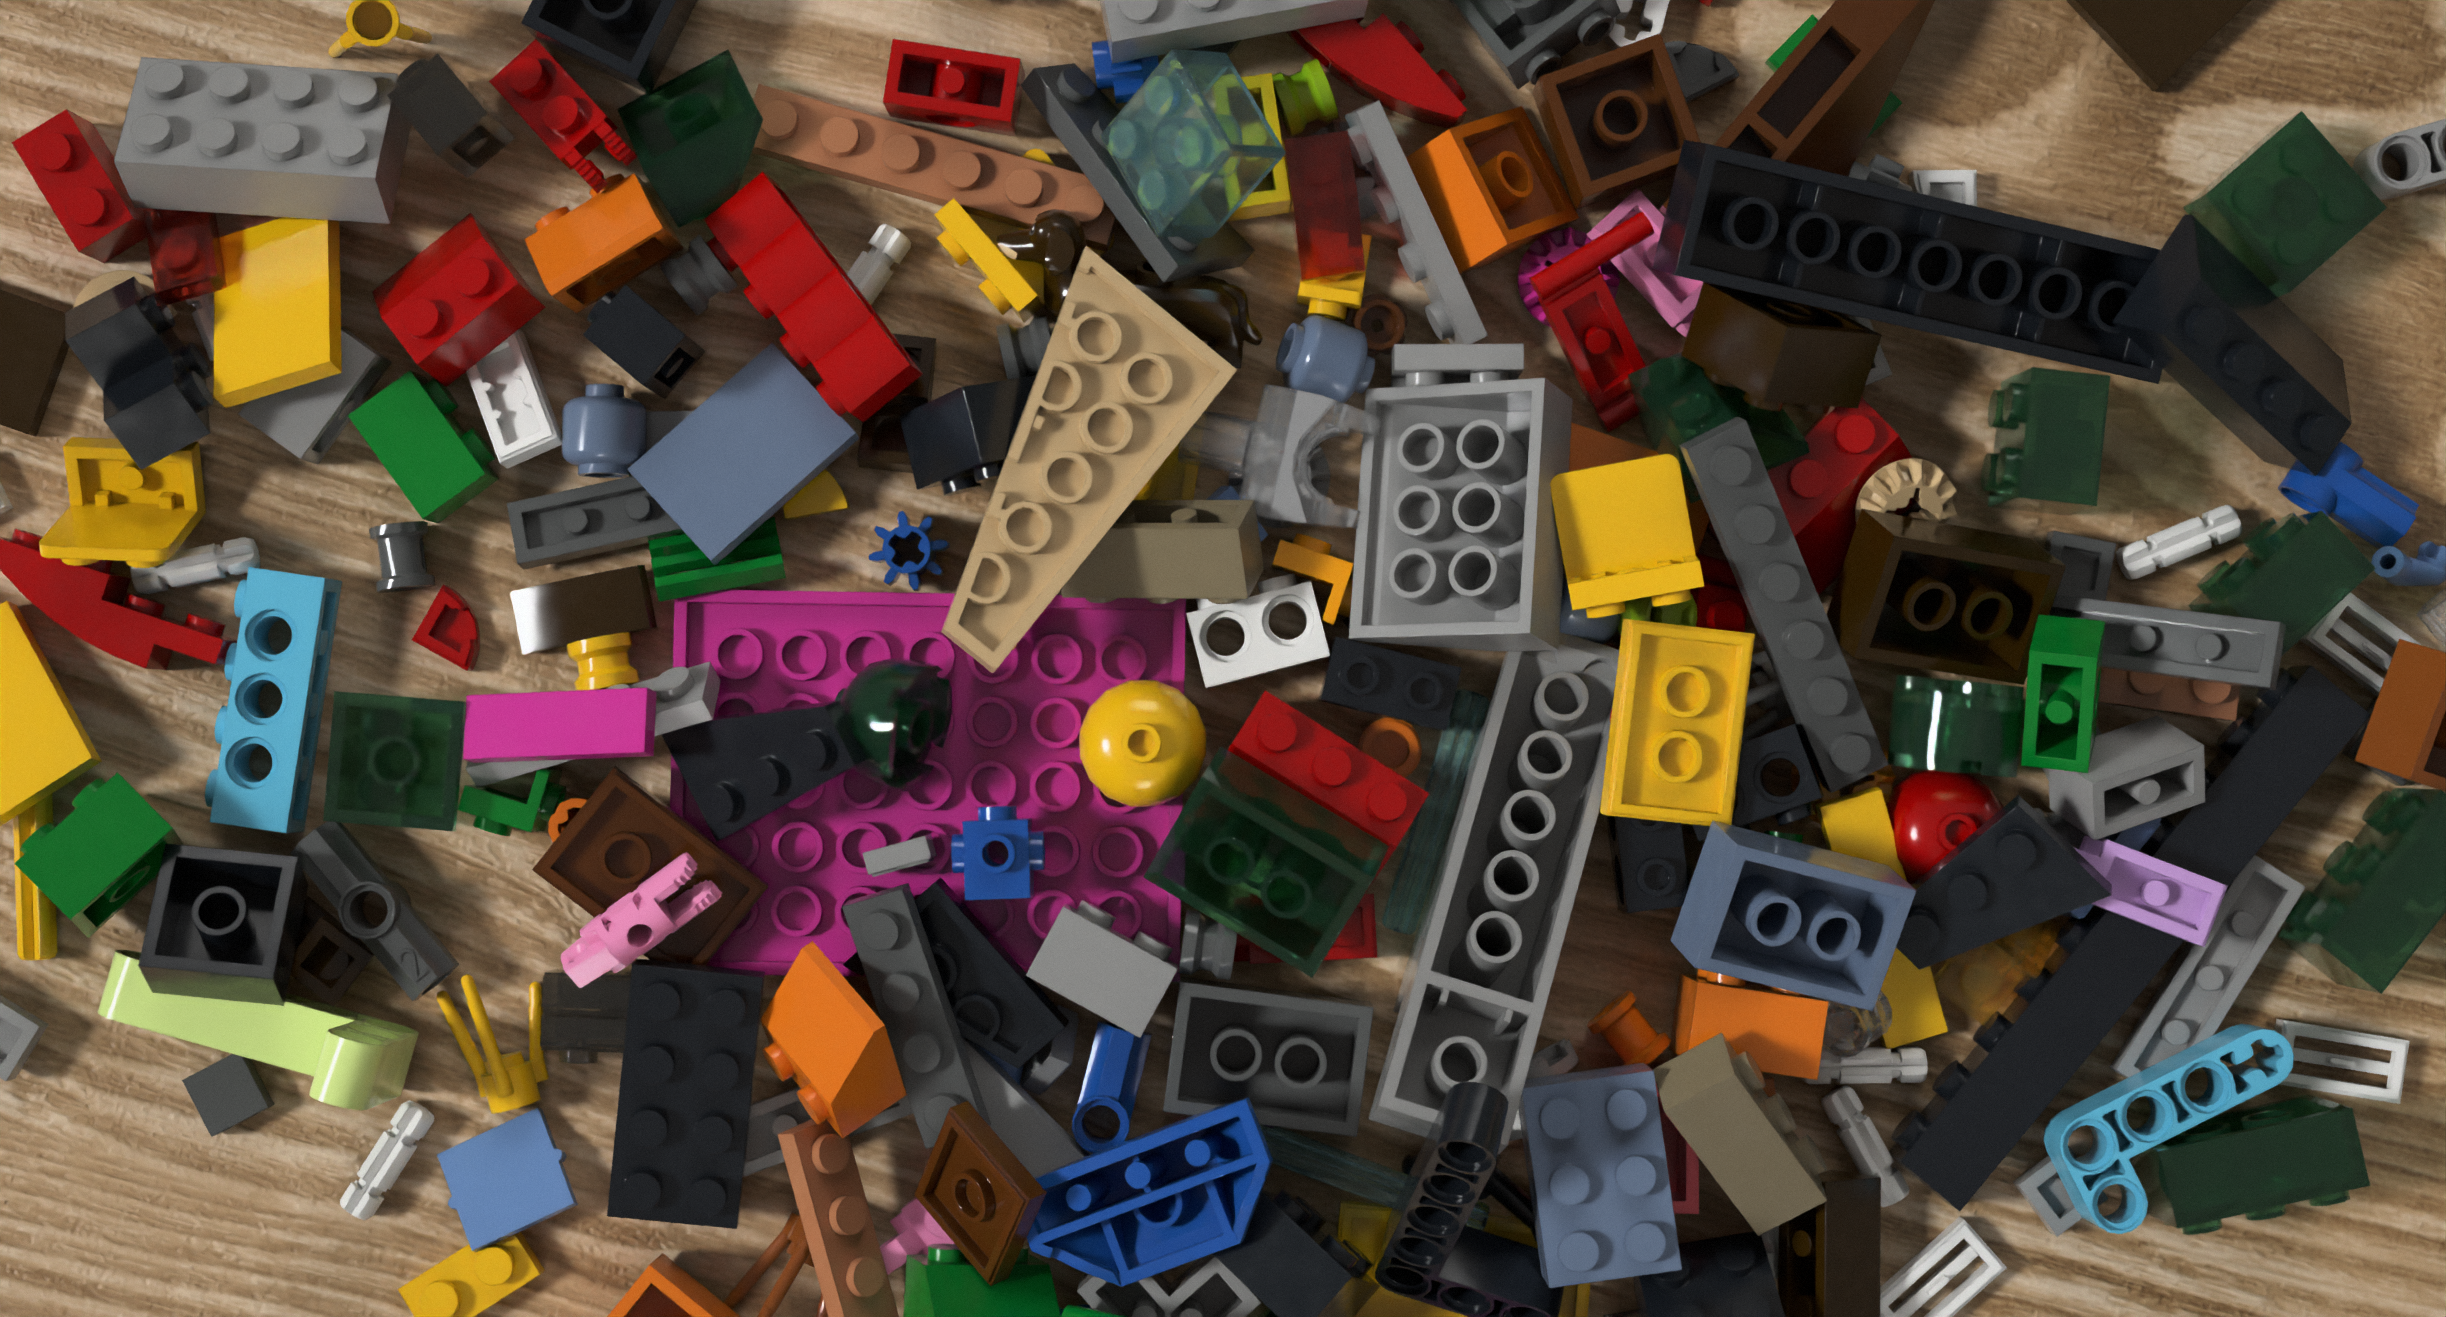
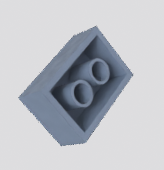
[1670,820,1917,1011]
[1518,1063,1682,1288]

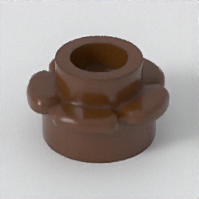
[1345,294,1408,357]

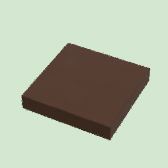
[914,1101,1047,1286]

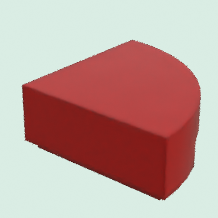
[412,585,480,671]

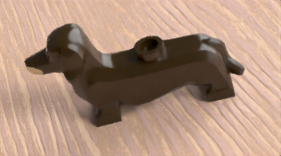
[997,209,1263,369]

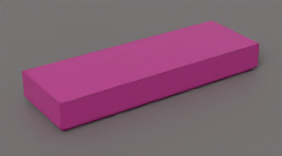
[463,687,657,763]

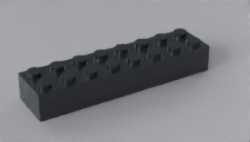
[1652,140,2163,384]

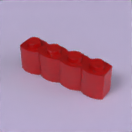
[704,172,923,422]

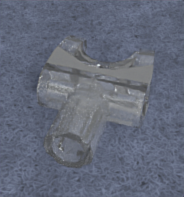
[1178,385,1381,529]

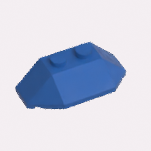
[1027,1097,1273,1287]

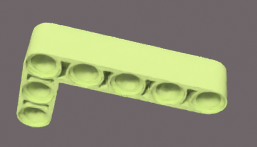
[98,950,419,1110]

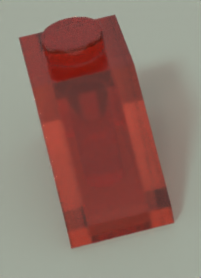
[1283,130,1365,282]

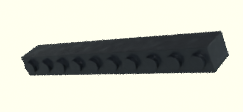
[1889,665,2371,1211]

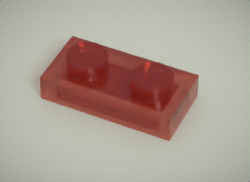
[143,208,227,305]

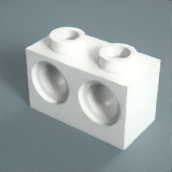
[1186,573,1330,689]

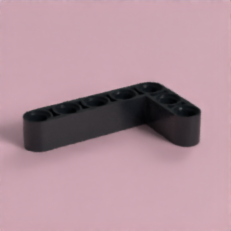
[1375,1082,1565,1317]

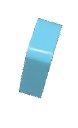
[2043,1024,2294,1234]

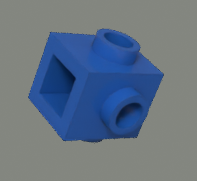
[951,806,1045,900]

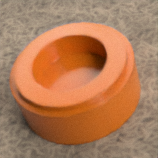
[1357,718,1422,778]

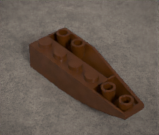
[1659,0,1935,217]

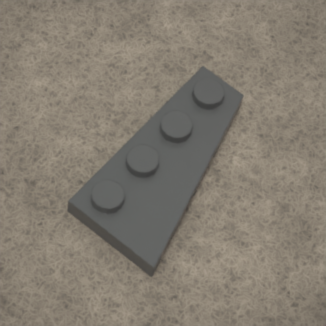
[1020,63,1255,283]

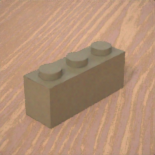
[1061,500,1264,604]
[1653,1033,1827,1236]

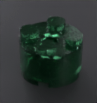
[1887,675,2025,778]

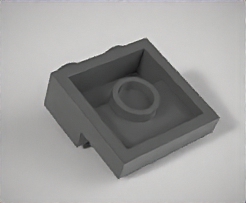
[1449,0,1621,89]

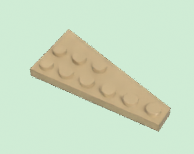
[941,246,1237,673]

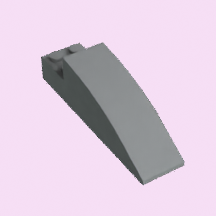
[1368,632,1619,1155]

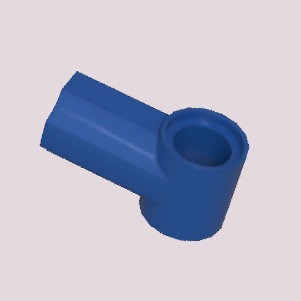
[2278,442,2419,549]
[1072,1021,1152,1153]

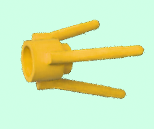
[328,0,432,58]
[436,974,549,1114]

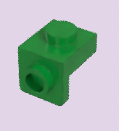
[457,767,566,836]

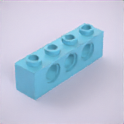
[205,567,342,833]

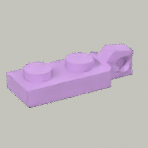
[2073,836,2228,947]

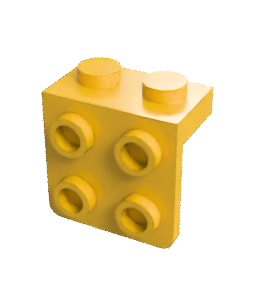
[934,148,1115,323]
[39,437,206,568]
[1550,453,1704,618]

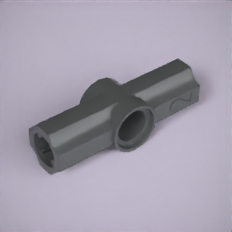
[290,817,460,1001]

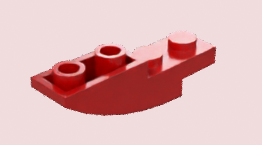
[1286,13,1467,129]
[0,528,237,670]

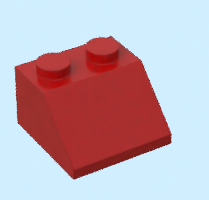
[372,212,546,387]

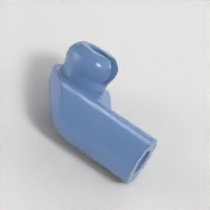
[2371,541,2446,586]

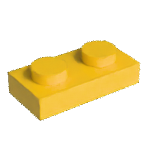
[397,1232,545,1317]

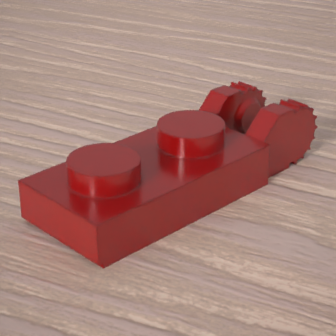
[489,39,638,193]

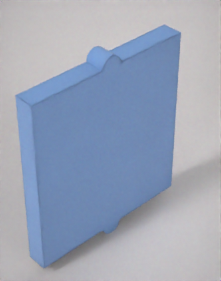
[437,1107,578,1252]

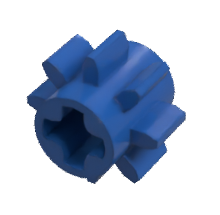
[1092,40,1161,104]
[869,511,950,591]

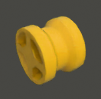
[566,632,640,691]

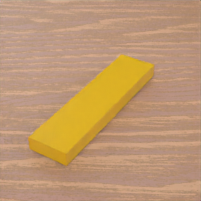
[1815,786,1948,1049]

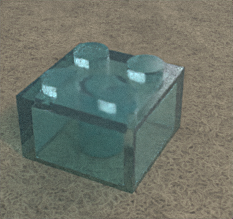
[1100,49,1286,238]

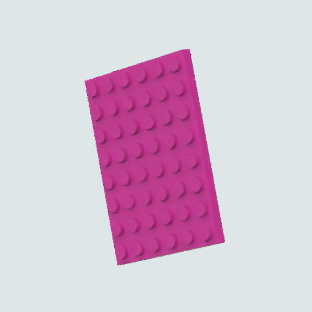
[670,590,1186,982]

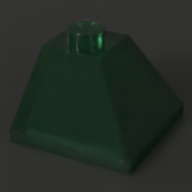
[617,49,763,228]

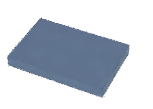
[627,343,859,565]

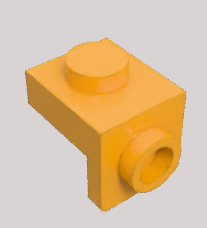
[1271,533,1354,627]

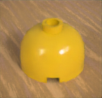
[1079,680,1206,807]

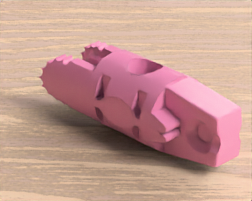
[561,852,722,988]

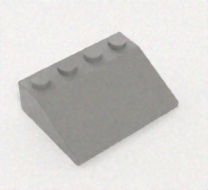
[1349,378,1573,652]

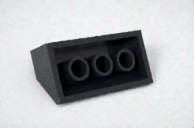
[2113,214,2352,476]

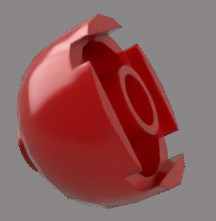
[1886,768,2004,885]

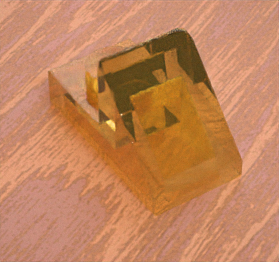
[1934,919,2061,1026]

